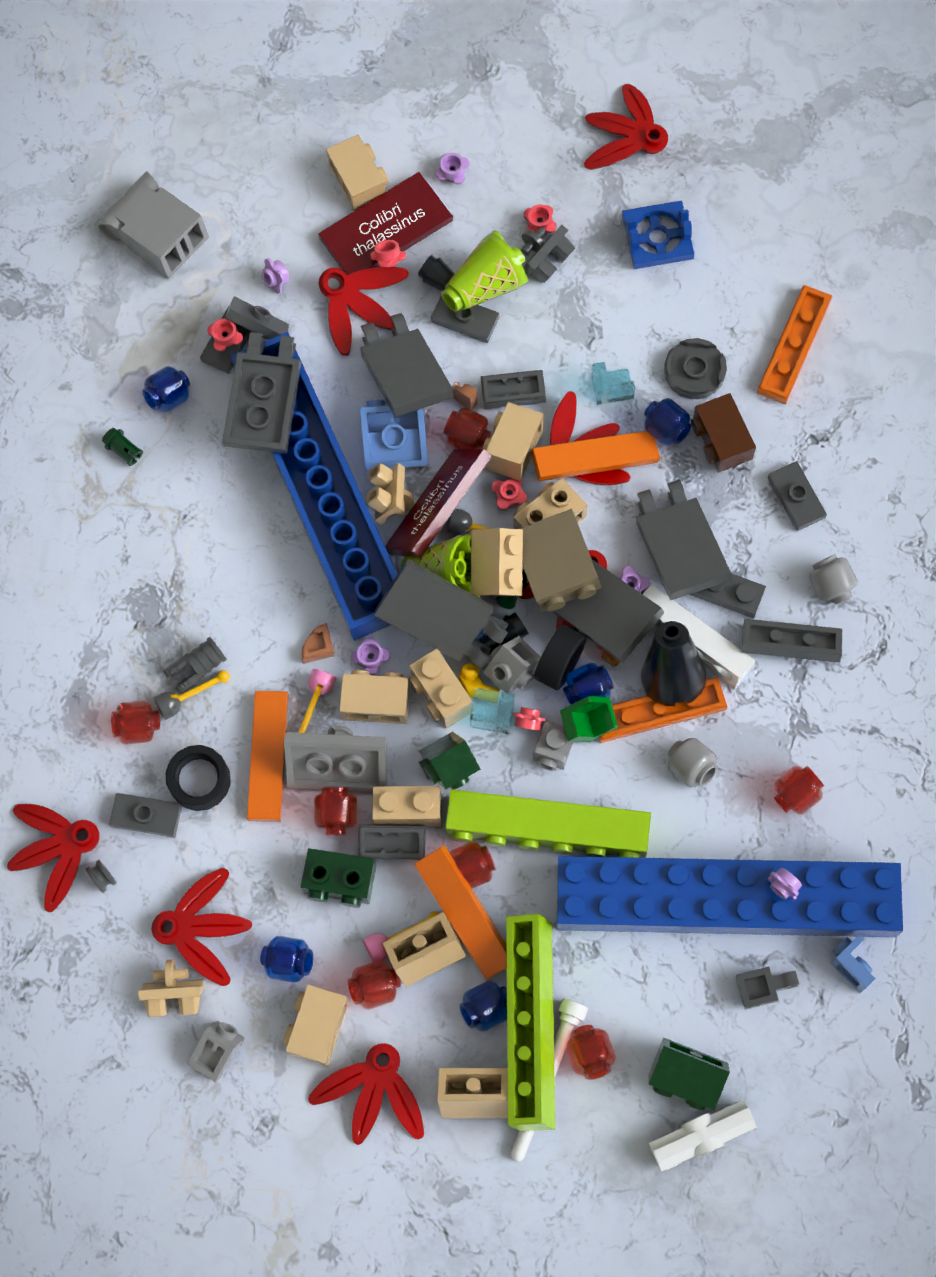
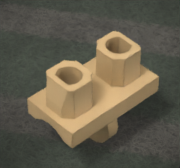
[366,463,414,525]
[138,960,205,1017]

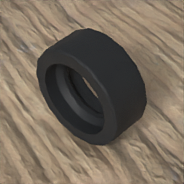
[534,625,586,691]
[165,745,231,811]

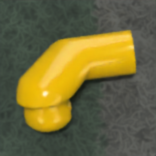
[459,663,500,704]

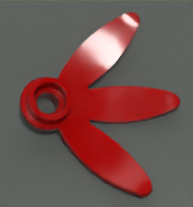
[584,84,668,170]
[318,267,409,356]
[550,391,631,485]
[7,804,100,912]
[151,868,252,986]
[308,1043,424,1145]

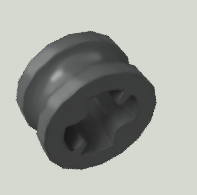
[85,859,117,893]

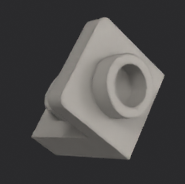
[533,720,573,771]
[187,1021,245,1082]

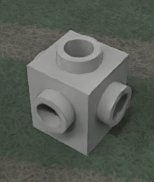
[484,636,541,694]

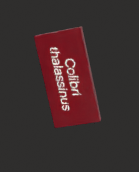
[318,172,453,275]
[385,449,491,558]

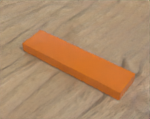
[757,285,832,404]
[531,430,660,481]
[599,677,727,744]
[247,691,289,822]
[414,845,507,980]

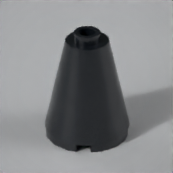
[641,621,706,706]

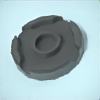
[664,338,727,399]

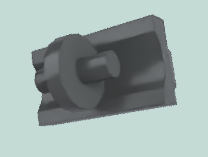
[521,225,575,283]

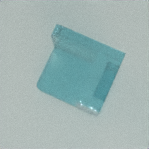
[591,362,635,405]
[470,688,515,734]

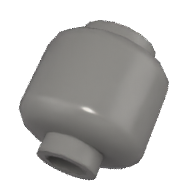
[809,554,858,605]
[668,738,718,787]

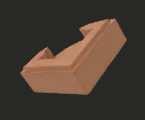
[452,382,478,411]
[302,623,335,664]

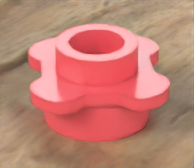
[524,204,556,233]
[370,240,406,267]
[207,318,243,352]
[492,478,527,510]
[512,707,546,731]

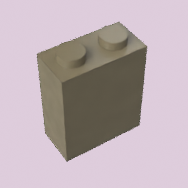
[520,509,602,612]

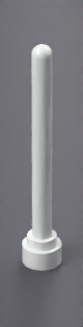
[511,998,588,1162]

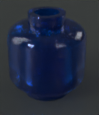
[142,366,190,413]
[644,398,692,445]
[563,662,614,705]
[260,936,314,983]
[459,980,507,1032]

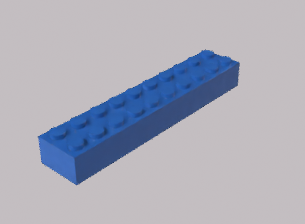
[230,332,398,641]
[557,856,903,938]

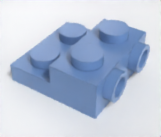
[360,400,429,471]

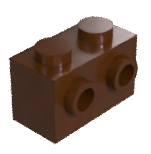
[691,393,756,473]

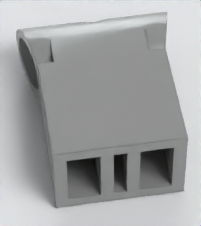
[95,171,209,279]

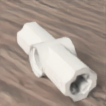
[648,1100,757,1172]

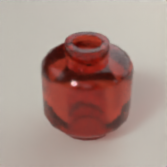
[443,407,492,449]
[111,701,160,745]
[774,765,825,815]
[314,787,357,836]
[449,841,496,889]
[347,960,401,1010]
[566,1025,616,1080]

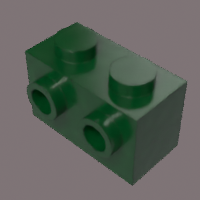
[418,732,481,790]
[300,848,377,908]
[648,1037,730,1111]

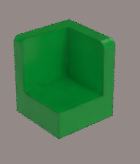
[560,696,618,742]

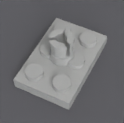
[284,725,387,793]

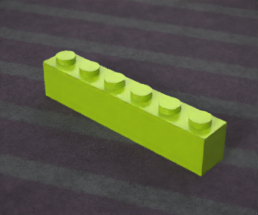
[446,789,651,858]
[506,913,555,1132]

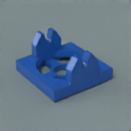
[622,200,694,269]

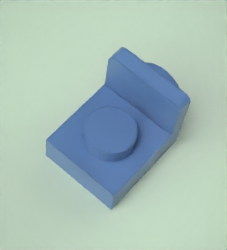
[830,935,876,993]

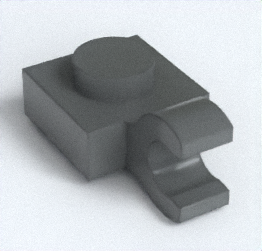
[735,967,799,1010]

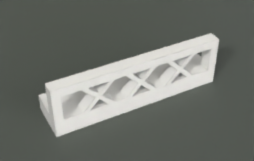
[643,584,756,688]

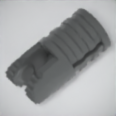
[163,637,227,694]

